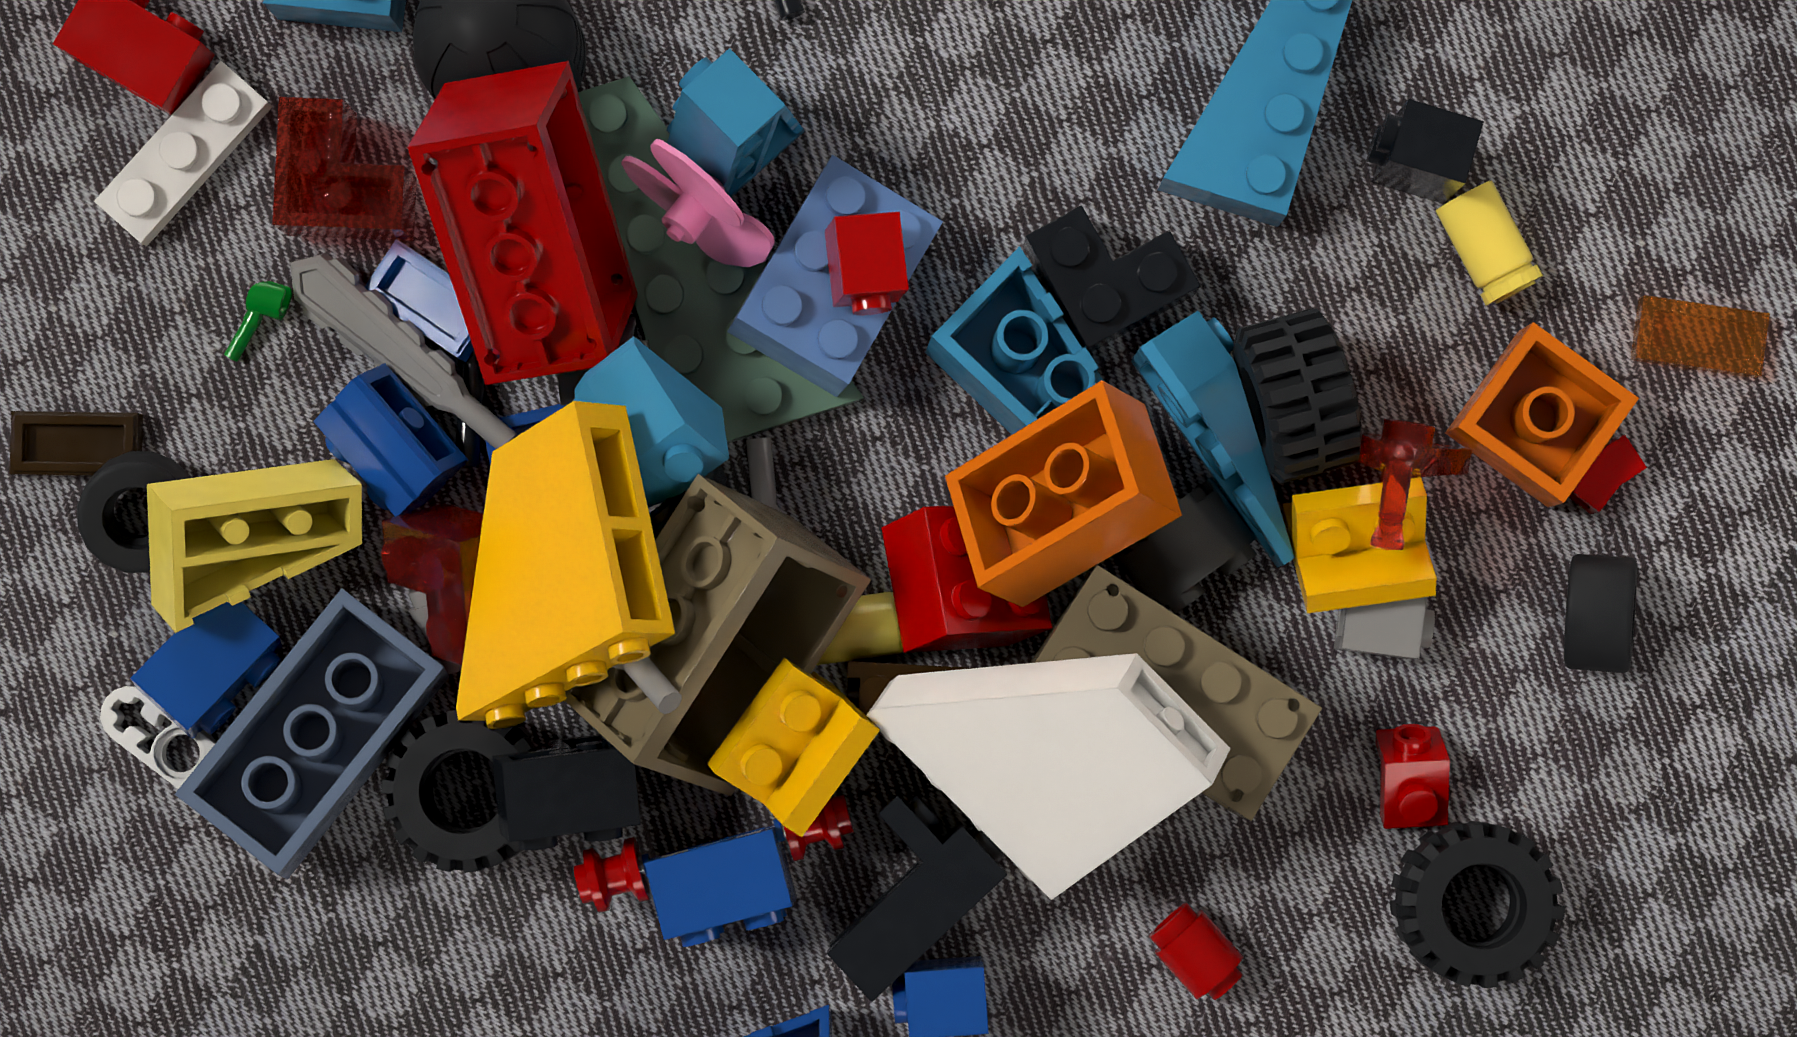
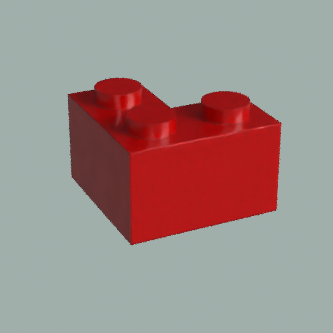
[881,506,1052,653]

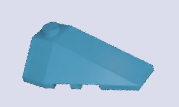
[1131,311,1295,567]
[572,336,729,508]

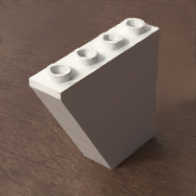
[866,653,1231,900]

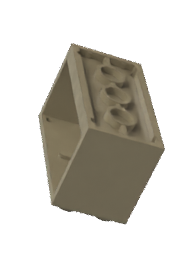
[564,474,871,796]
[1030,565,1322,821]

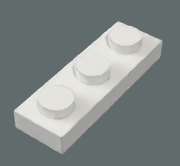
[94,61,273,246]

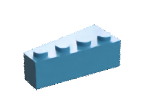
[925,246,1104,434]

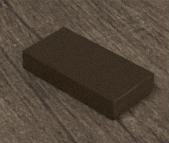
[9,411,143,477]

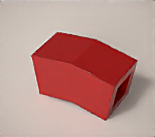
[1569,434,1647,514]

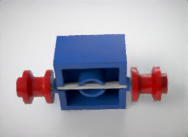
[574,795,854,947]

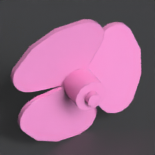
[621,139,775,267]

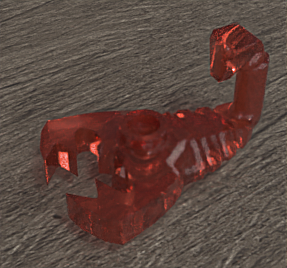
[1358,418,1472,550]

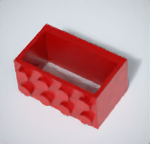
[407,61,638,385]

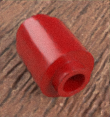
[1148,902,1244,1000]

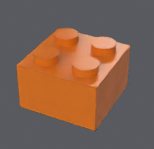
[1445,322,1639,508]

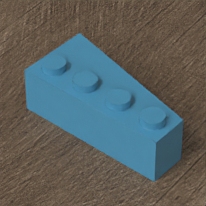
[1158,0,1352,227]

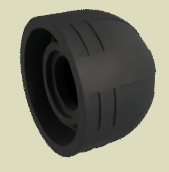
[413,0,587,100]

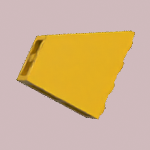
[456,401,675,729]

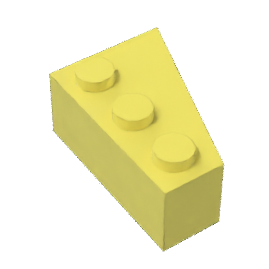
[147,459,362,633]

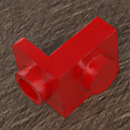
[1375,724,1450,829]

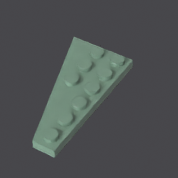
[578,76,864,444]

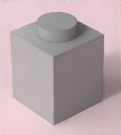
[1334,597,1435,659]

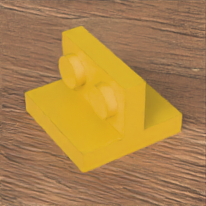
[1283,477,1437,614]
[707,657,880,837]

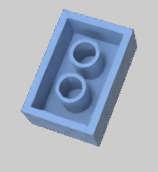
[727,155,943,397]

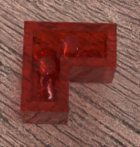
[272,97,417,241]
[381,503,483,665]

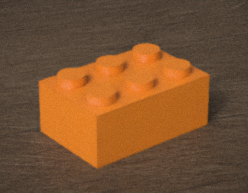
[945,380,1182,607]

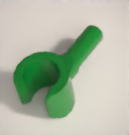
[224,281,292,362]

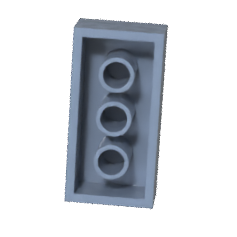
[174,588,450,880]

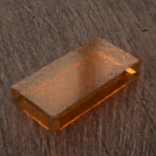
[1630,295,1770,378]

